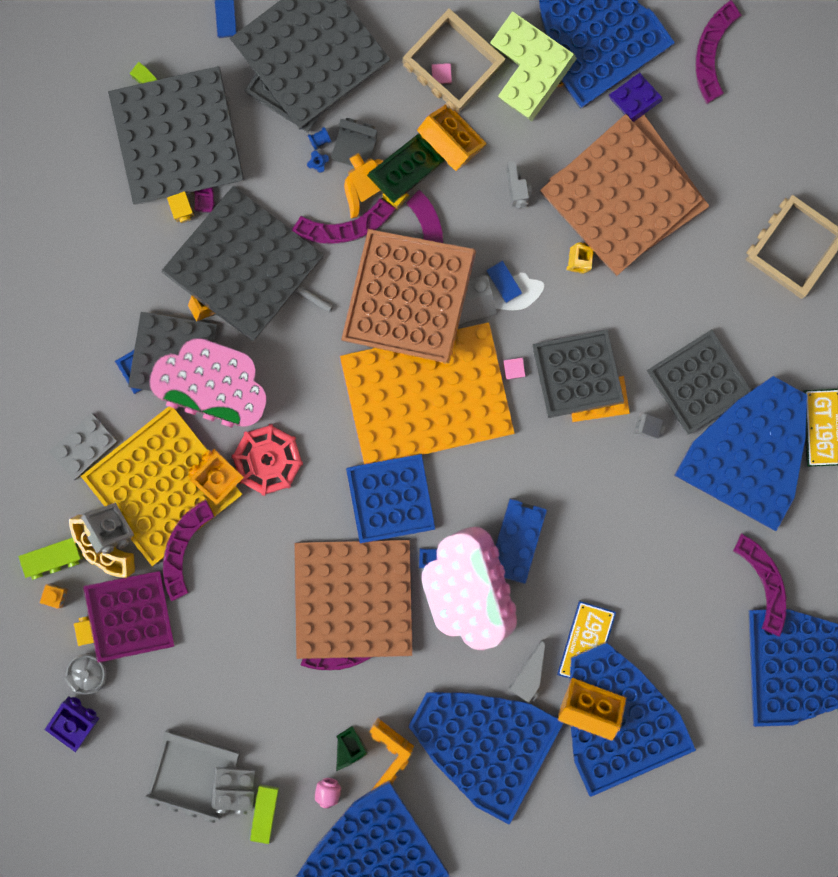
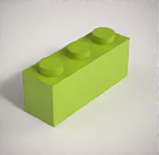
[18,538,84,580]

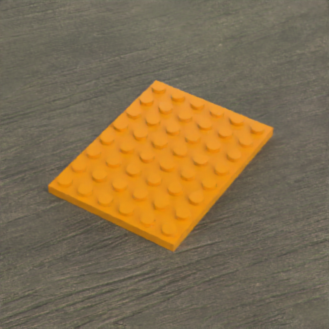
[340,322,515,464]

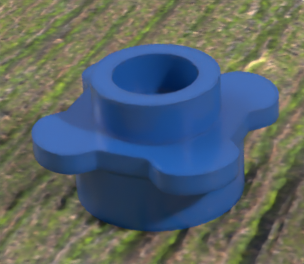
[307,151,329,173]

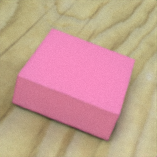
[431,63,452,84]
[503,358,525,380]

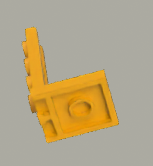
[369,718,414,791]

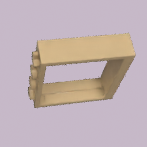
[402,8,505,113]
[745,195,838,299]

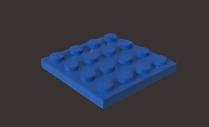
[346,454,435,543]

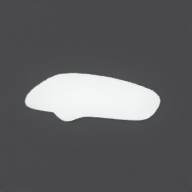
[487,273,544,310]

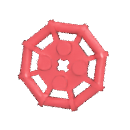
[231,424,303,496]

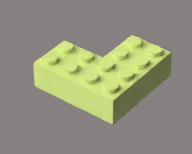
[490,11,577,122]

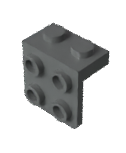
[331,118,378,167]

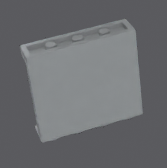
[144,730,240,823]

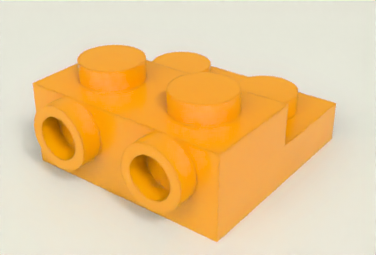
[187,449,244,505]

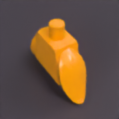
[344,153,384,219]

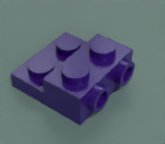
[45,696,100,752]

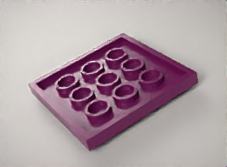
[83,571,174,663]

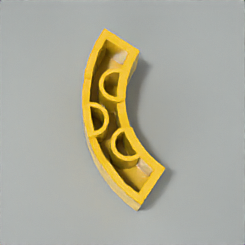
[69,515,135,578]

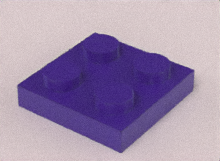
[609,73,663,122]

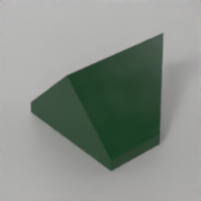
[336,726,368,771]

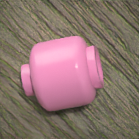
[314,778,341,808]

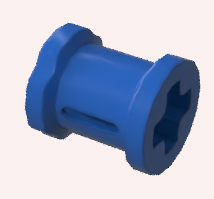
[307,127,332,150]

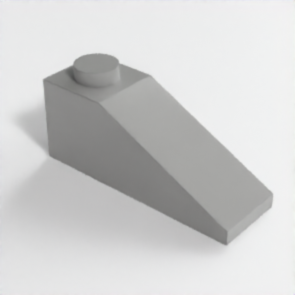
[509,641,545,703]

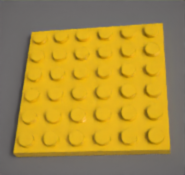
[81,406,243,566]

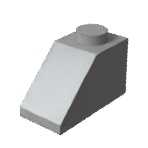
[634,413,665,439]

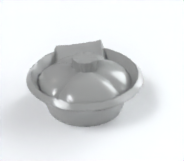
[64,654,106,695]

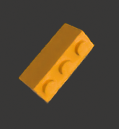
[417,105,487,171]
[558,678,626,740]

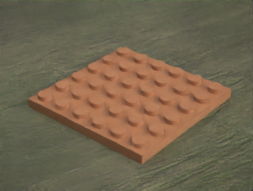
[540,114,703,277]
[341,229,476,364]
[294,540,412,659]

